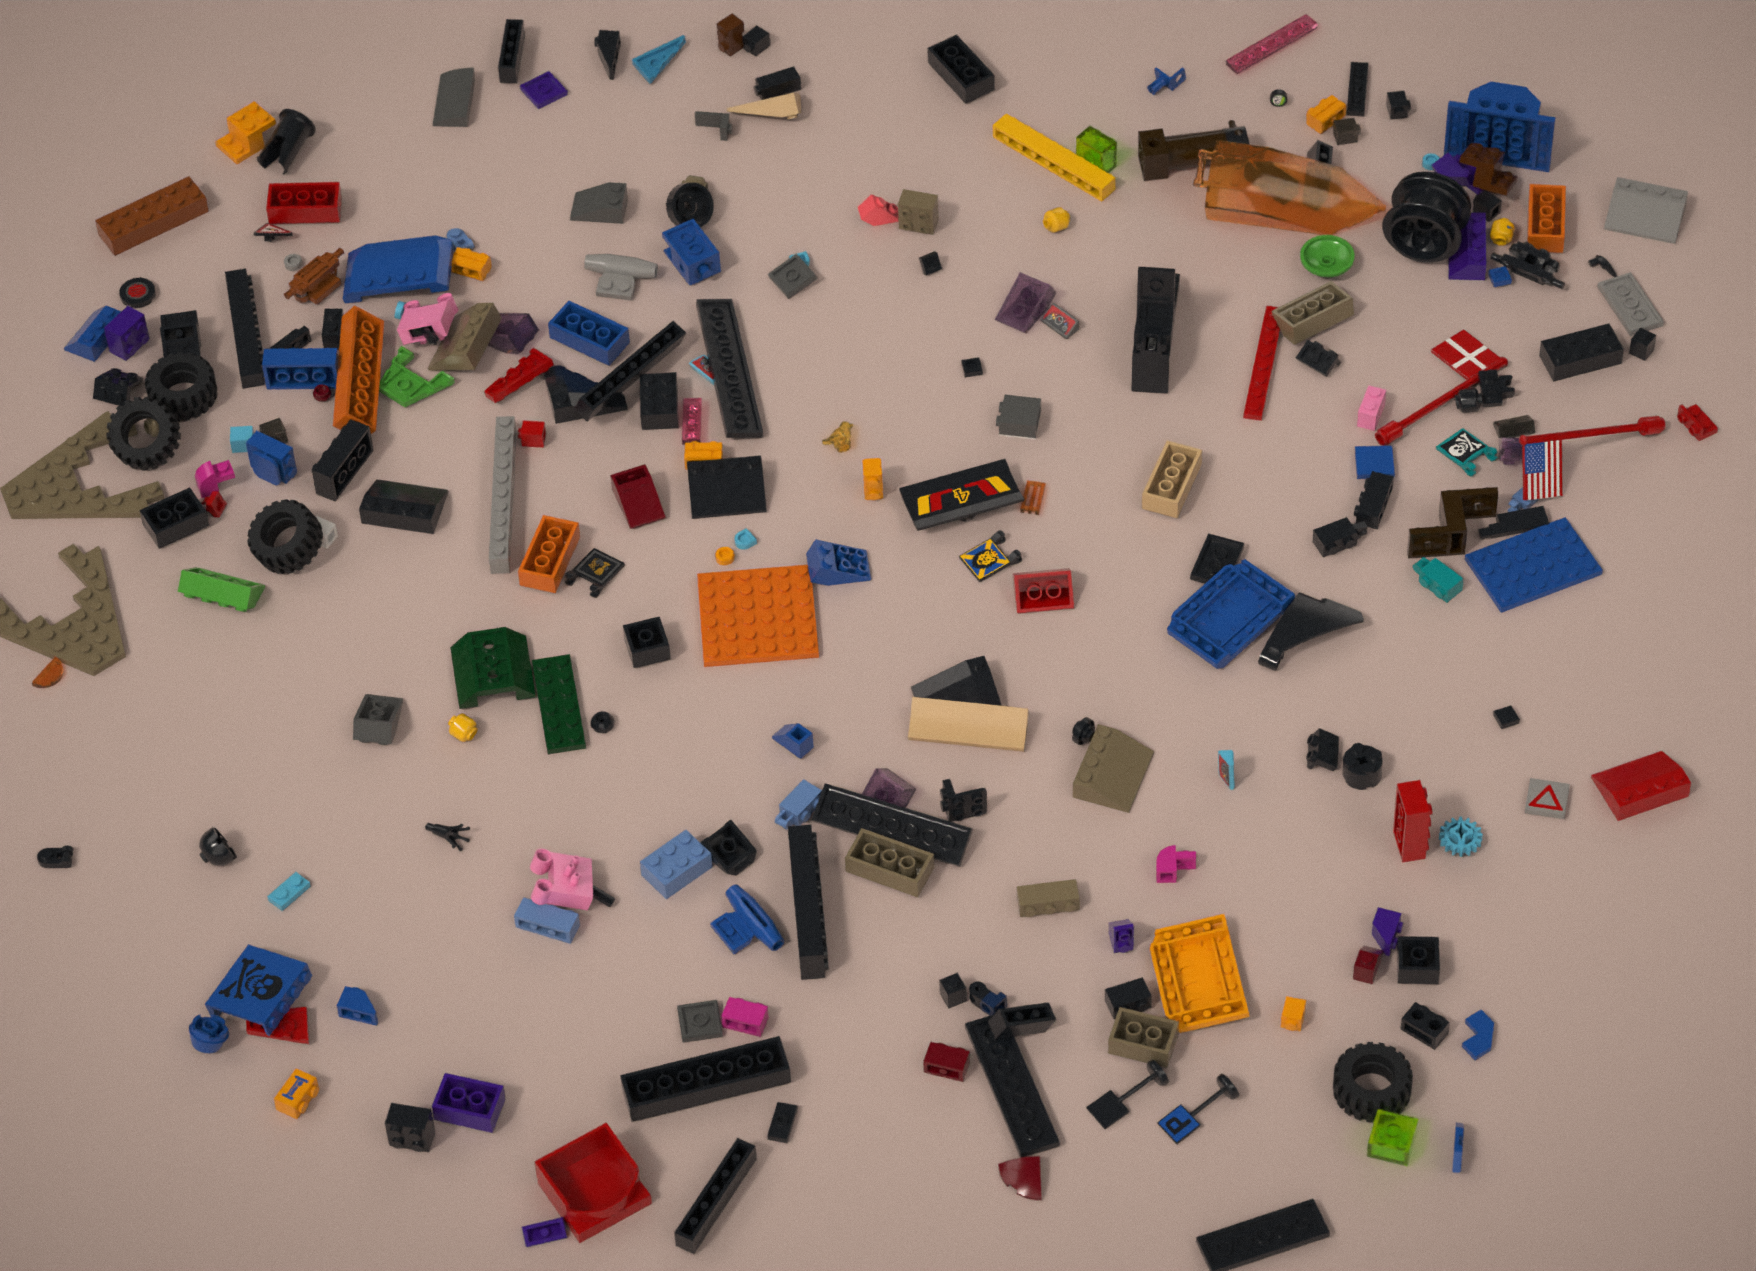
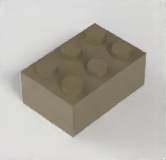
[1108,1007,1179,1068]

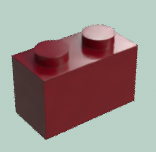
[923,1041,970,1082]

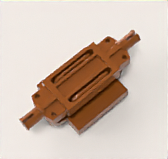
[284,248,344,305]

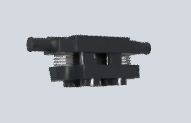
[1490,241,1565,289]

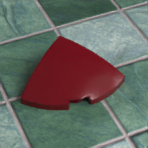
[998,1156,1042,1200]

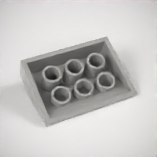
[1604,177,1688,244]

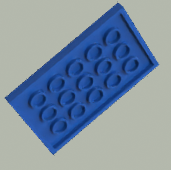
[1464,517,1603,613]

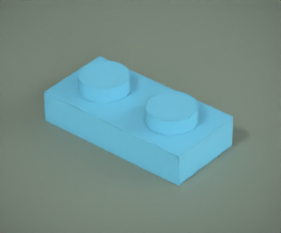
[267,872,311,911]

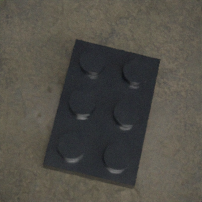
[1190,533,1244,583]

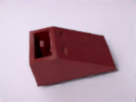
[610,464,666,529]

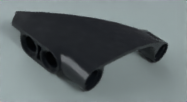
[1258,592,1364,671]

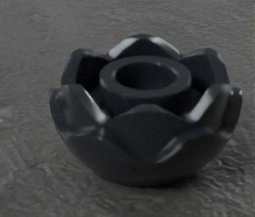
[590,711,615,733]

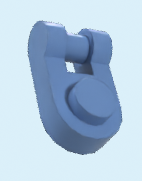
[447,228,474,251]

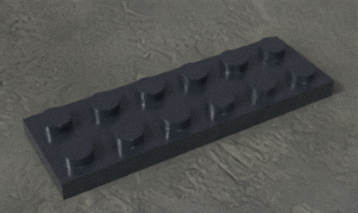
[1196,1199,1330,1271]

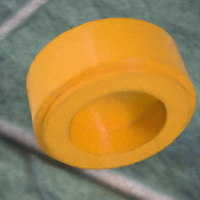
[715,547,734,565]

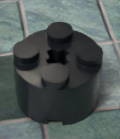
[1342,743,1383,790]

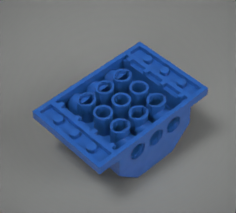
[1444,81,1556,173]

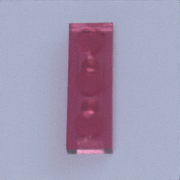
[682,398,702,445]

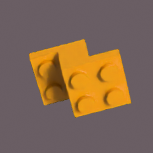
[215,101,276,164]

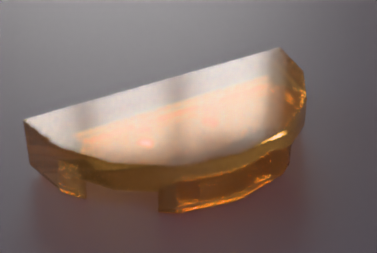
[32,657,63,688]

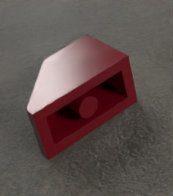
[1353,945,1384,984]

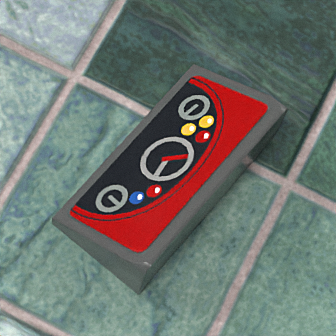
[1040,303,1079,339]

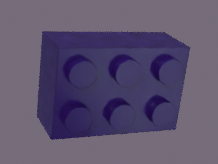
[432,1073,506,1133]

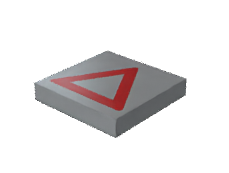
[1525,778,1570,819]

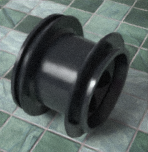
[1382,172,1471,262]

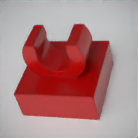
[202,491,227,518]

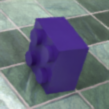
[104,306,150,361]

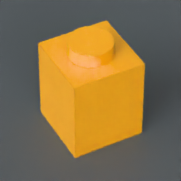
[1281,996,1306,1031]

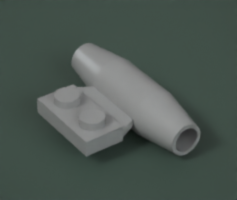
[584,254,658,301]

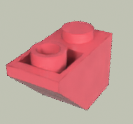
[858,194,899,226]

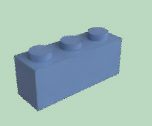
[514,897,580,944]

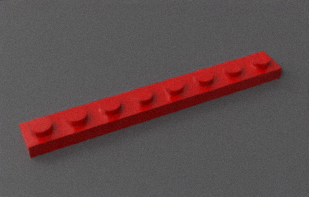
[1243,306,1280,421]

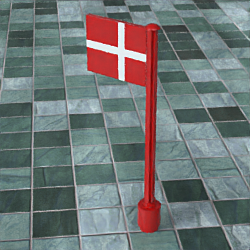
[1375,329,1508,446]

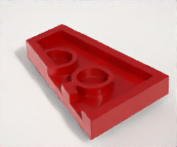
[246,1006,309,1044]

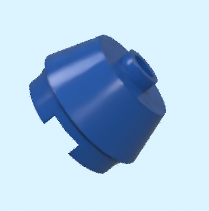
[189,1014,229,1053]

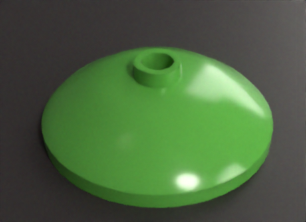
[1300,235,1355,277]

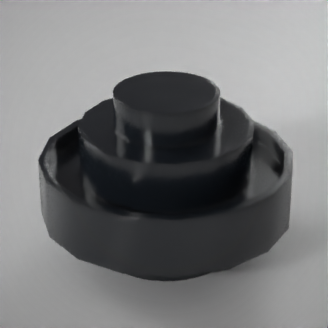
[1072,717,1095,745]

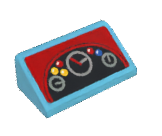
[689,355,714,385]
[1218,750,1235,790]

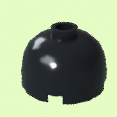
[199,827,237,866]

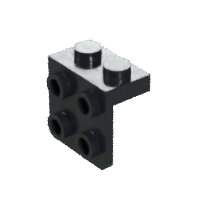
[93,368,143,406]
[940,779,987,822]

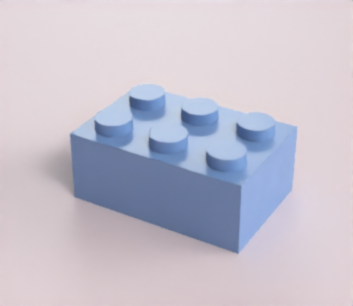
[640,830,713,900]

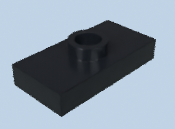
[767,1102,798,1143]

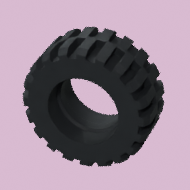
[145,352,218,421]
[106,396,181,470]
[247,499,323,574]
[1333,1042,1413,1123]

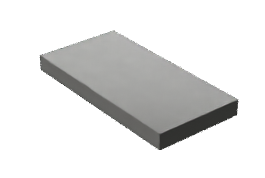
[1598,272,1664,337]

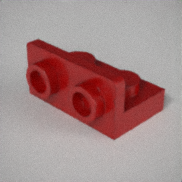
[1677,404,1718,441]

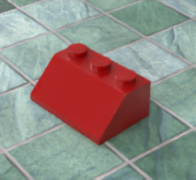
[1012,568,1074,613]

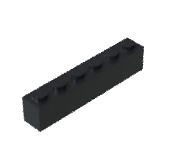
[674,1138,757,1254]

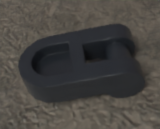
[37,845,74,868]

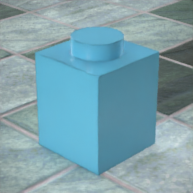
[230,426,254,453]

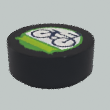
[1270,89,1288,107]

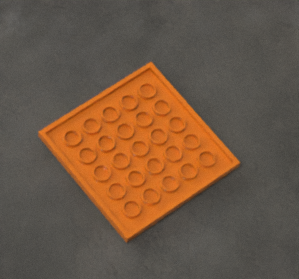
[697,565,819,667]

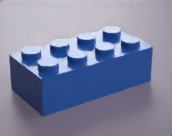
[548,301,630,366]
[262,348,339,390]

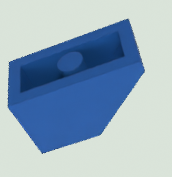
[337,986,378,1026]

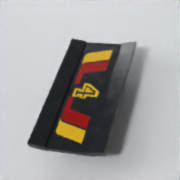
[899,459,1024,531]

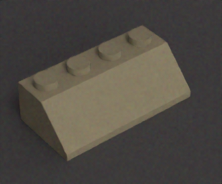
[1272,281,1354,345]

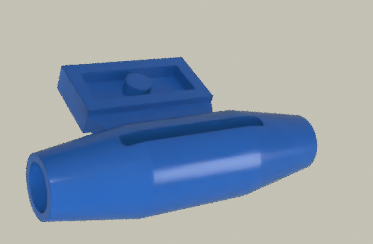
[710,884,784,954]

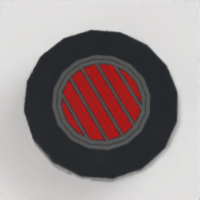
[119,278,156,308]

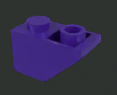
[1431,152,1472,186]
[1372,907,1404,956]
[1109,919,1134,953]

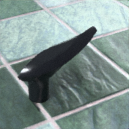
[1588,255,1617,277]

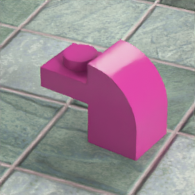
[195,460,235,498]
[1156,845,1196,883]

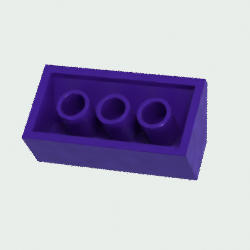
[1448,212,1486,281]

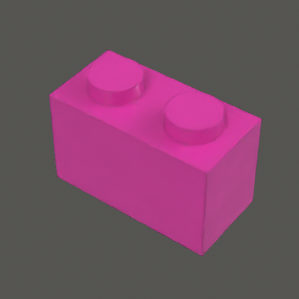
[721,997,769,1037]

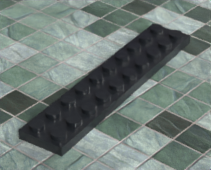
[696,299,763,438]

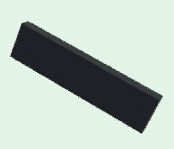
[1346,62,1369,117]

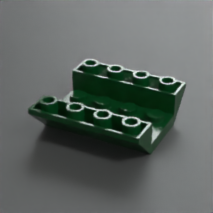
[450,627,536,709]

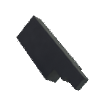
[1478,506,1549,539]

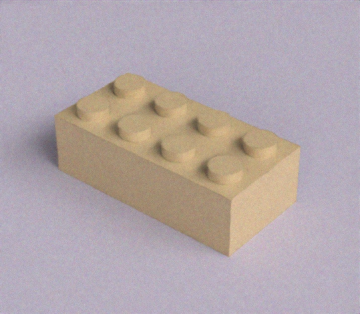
[1142,441,1202,518]

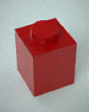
[518,420,546,448]

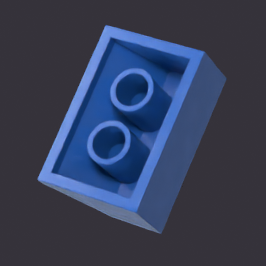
[64,305,121,362]

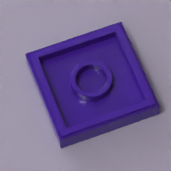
[520,71,568,109]

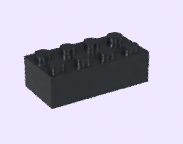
[927,34,995,104]
[1539,323,1624,382]
[311,419,374,501]

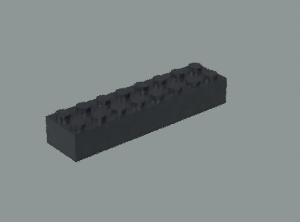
[788,824,829,980]
[620,1036,791,1122]

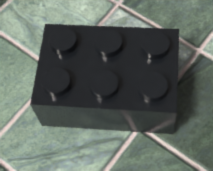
[640,372,679,430]
[139,487,209,549]

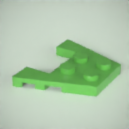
[379,346,455,407]

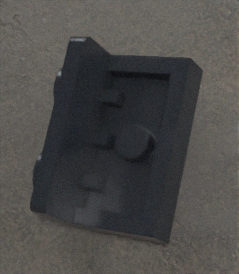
[1306,728,1339,771]

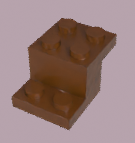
[1459,143,1518,196]

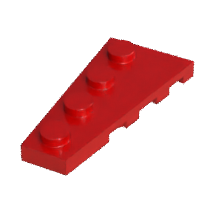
[484,347,554,403]

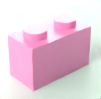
[1357,385,1386,431]

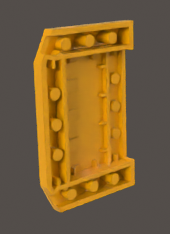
[1150,914,1250,1033]

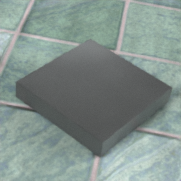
[768,253,817,299]
[677,1000,723,1043]

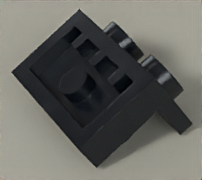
[1295,340,1341,377]

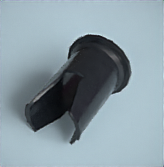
[257,109,316,175]

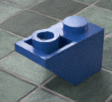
[772,723,814,759]

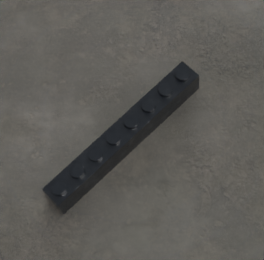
[225,268,264,389]
[574,321,686,422]

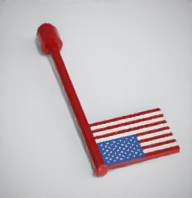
[1519,415,1666,500]

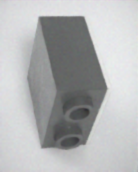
[996,394,1041,439]

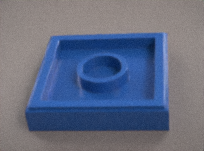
[1355,446,1395,479]

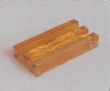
[1020,480,1046,515]

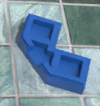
[1462,1009,1494,1061]
[1452,1123,1464,1173]

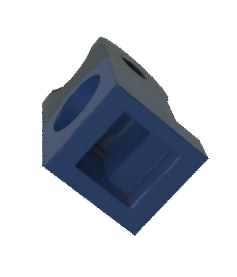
[969,981,1007,1016]

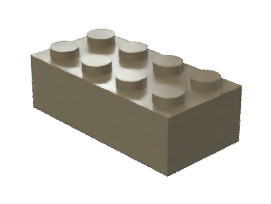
[845,828,935,897]

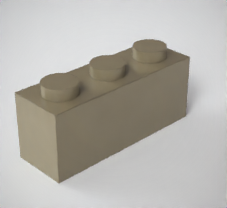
[1016,879,1080,917]

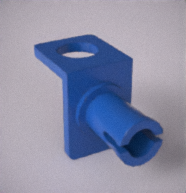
[1147,67,1186,95]

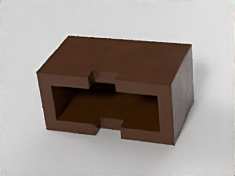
[717,13,744,57]

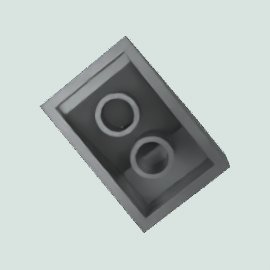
[570,182,628,224]
[353,694,403,745]

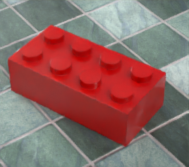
[266,182,342,224]
[1393,780,1433,863]

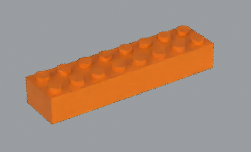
[333,305,384,434]

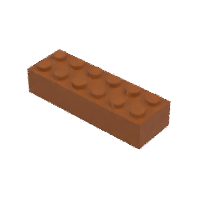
[95,176,209,256]

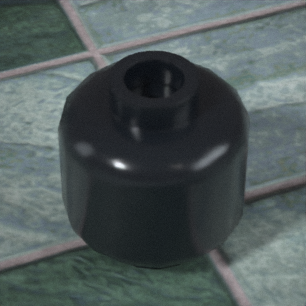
[1455,388,1483,413]

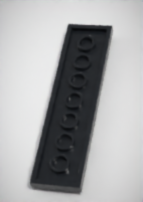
[812,783,973,867]
[965,1014,1060,1158]

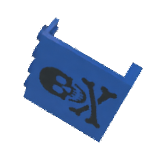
[205,944,312,1036]

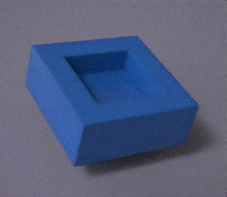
[1488,266,1512,287]

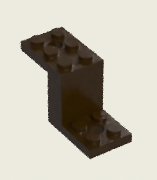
[1407,487,1498,559]

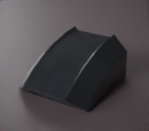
[701,819,757,876]

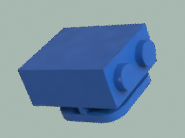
[246,431,297,486]

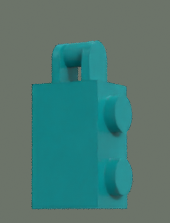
[1413,557,1464,603]

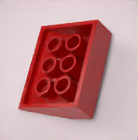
[1591,751,1691,821]

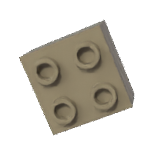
[898,189,939,235]

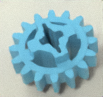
[1439,817,1483,857]

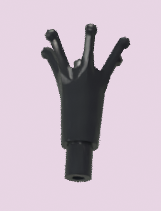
[425,823,470,851]

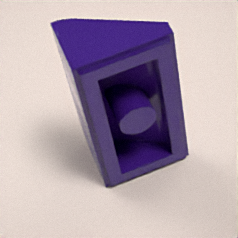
[522,1217,567,1247]

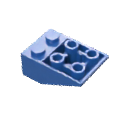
[806,539,871,586]

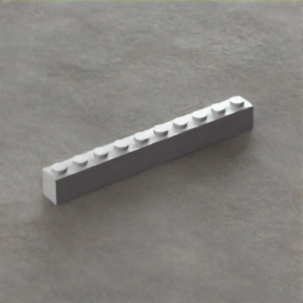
[489,416,516,574]

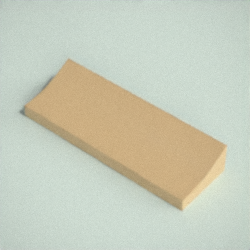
[908,697,1029,752]

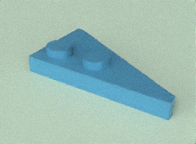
[632,35,686,84]

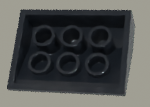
[687,455,767,519]
[359,479,448,534]

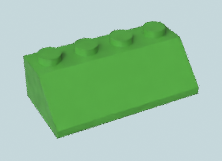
[177,567,265,612]

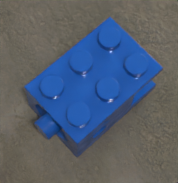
[662,219,721,286]

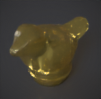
[822,421,853,453]

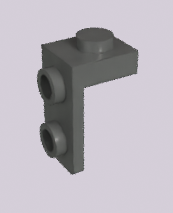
[695,111,733,141]

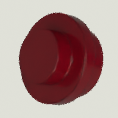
[313,384,331,402]

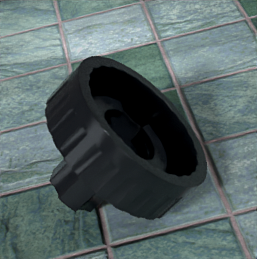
[666,182,714,227]

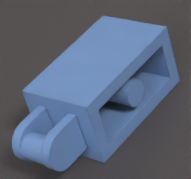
[775,779,822,830]

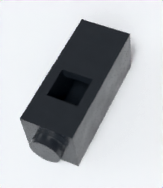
[754,66,801,100]

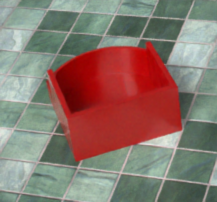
[534,1122,652,1243]

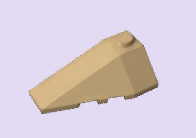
[727,92,801,120]

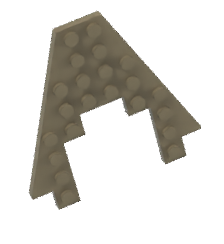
[0,411,165,519]
[0,544,126,676]

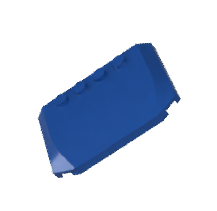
[343,235,454,304]
[1167,559,1295,669]

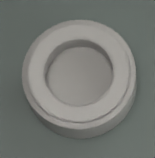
[284,254,303,271]

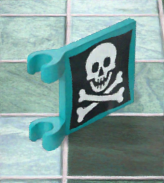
[1436,428,1498,477]

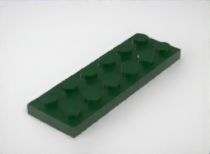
[532,654,586,755]

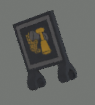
[565,548,625,598]

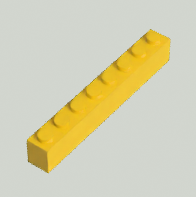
[993,113,1115,202]

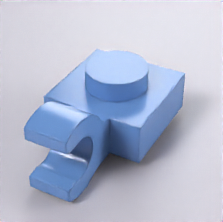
[1508,487,1538,512]

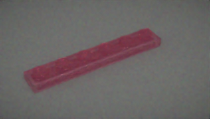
[1226,14,1317,74]

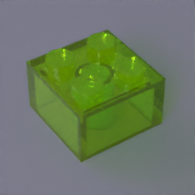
[1076,126,1117,173]
[1367,1109,1418,1166]

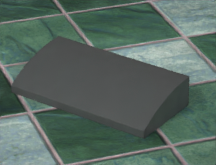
[433,68,475,127]

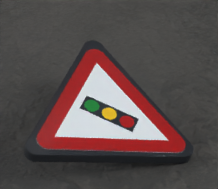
[254,223,293,242]

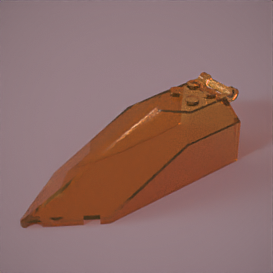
[1193,140,1386,235]

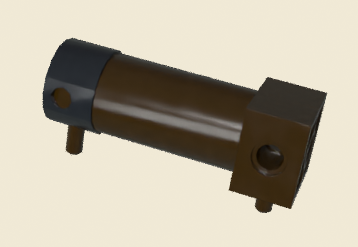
[1138,120,1249,181]

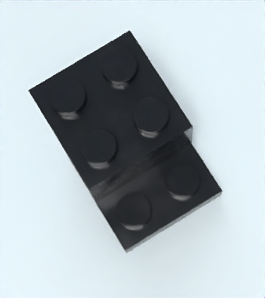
[160,310,202,358]

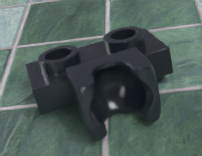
[1478,369,1515,407]

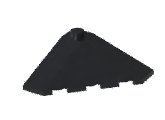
[543,365,628,424]
[911,656,1002,706]

